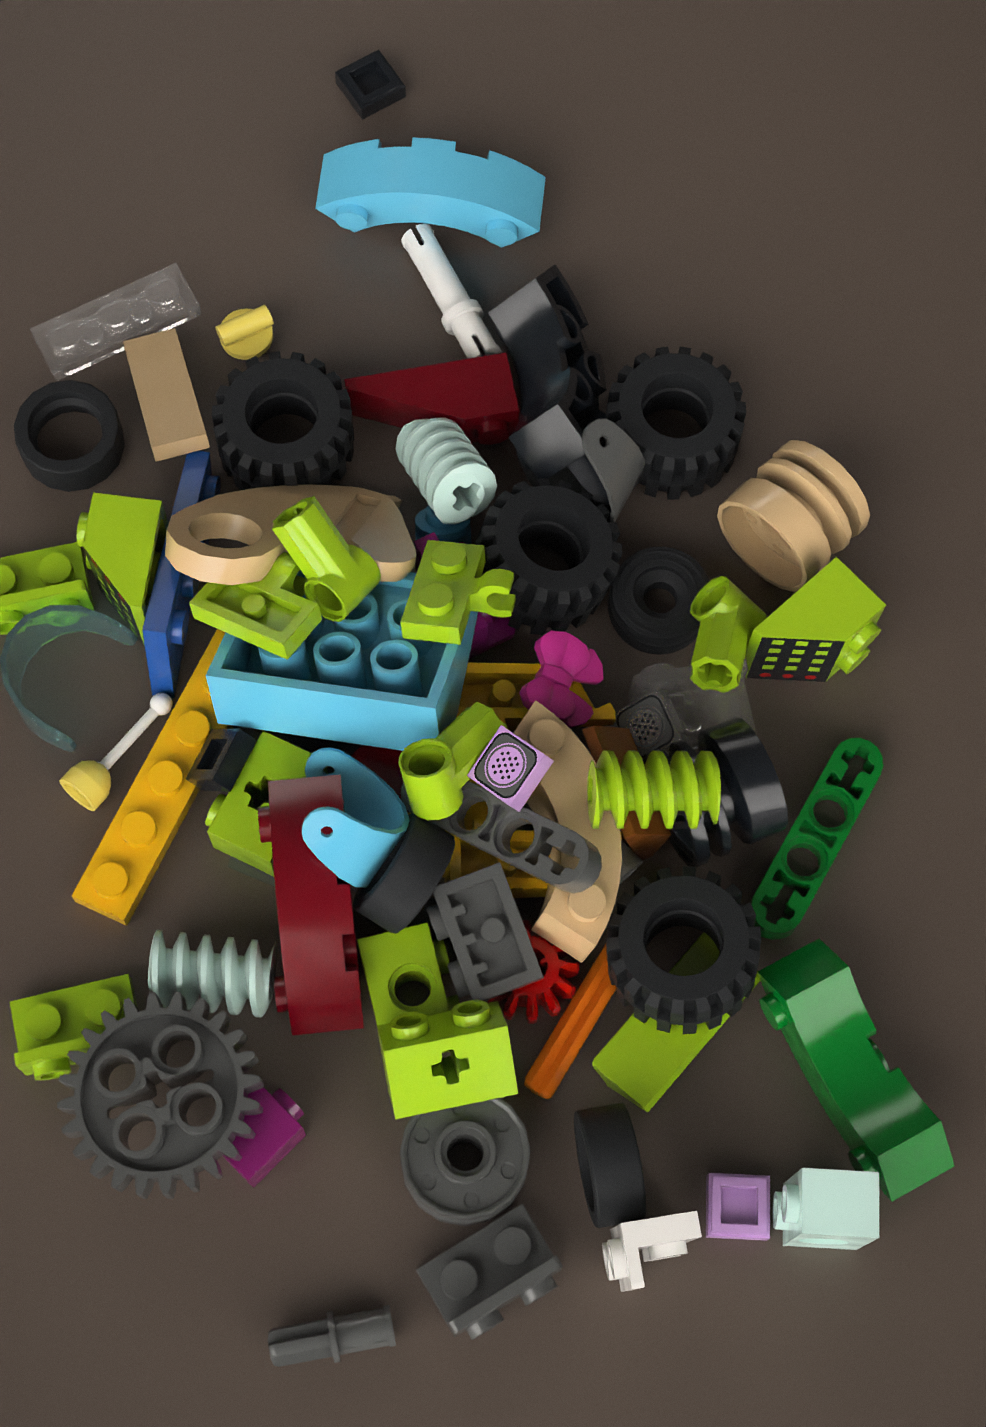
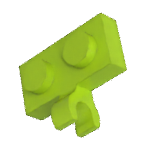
[400,540,516,645]
[189,552,322,660]

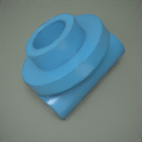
[415,505,471,544]

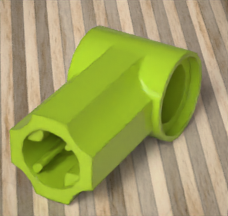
[272,496,381,622]
[690,576,767,693]
[398,701,508,821]

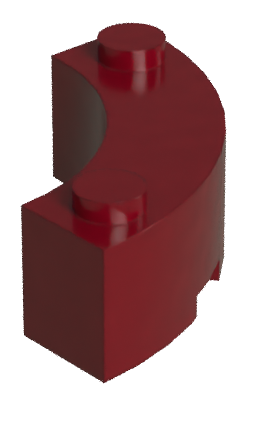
[258,774,364,1036]

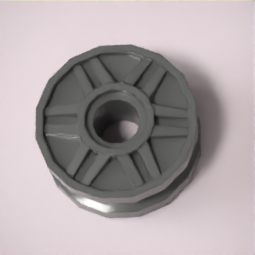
[400,1098,531,1226]

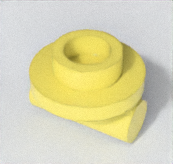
[215,304,274,360]

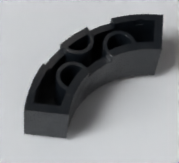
[488,264,607,479]

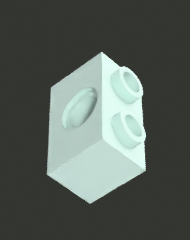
[772,1168,879,1250]

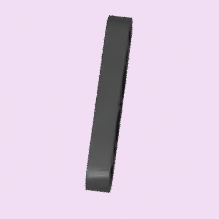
[401,781,602,893]

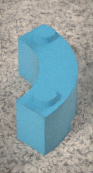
[315,137,546,248]

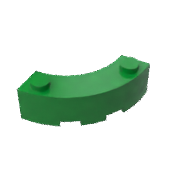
[757,938,955,1202]

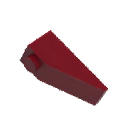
[344,352,519,445]

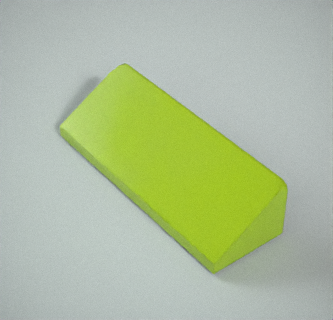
[592,933,761,1113]

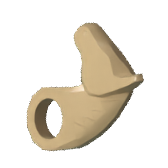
[165,484,416,585]

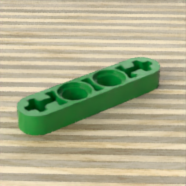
[750,738,884,940]

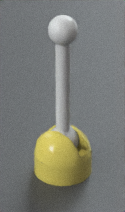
[59,693,173,811]

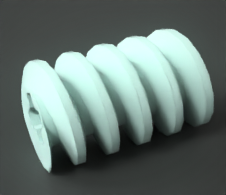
[395,417,497,524]
[148,930,277,1018]

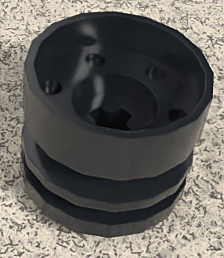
[643,717,788,868]

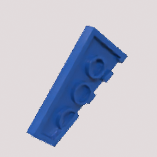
[142,451,221,698]

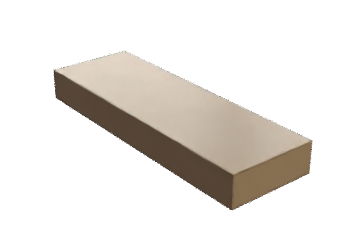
[123,328,210,462]

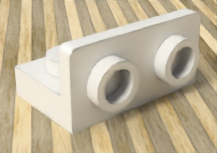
[602,1211,702,1292]

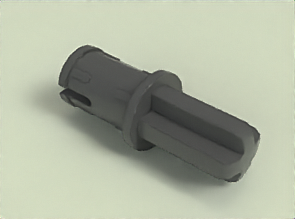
[268,1305,396,1367]

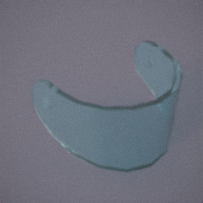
[0,605,138,752]

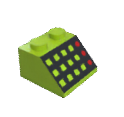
[77,492,169,647]
[742,557,886,682]

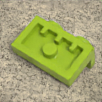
[0,542,94,635]
[9,974,137,1081]

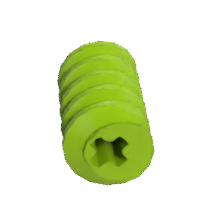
[587,750,721,829]

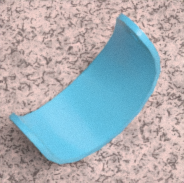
[302,747,410,888]

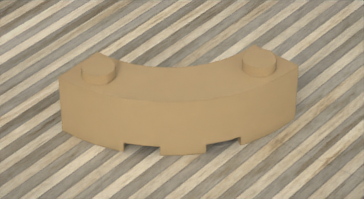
[514,700,622,963]

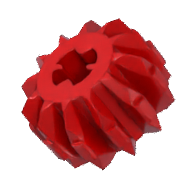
[487,920,580,1024]

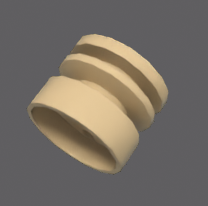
[717,440,870,592]

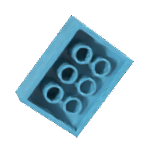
[205,570,478,751]

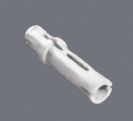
[401,223,502,359]

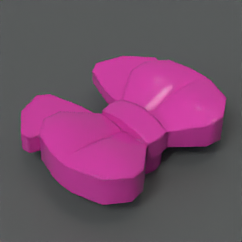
[519,630,604,729]

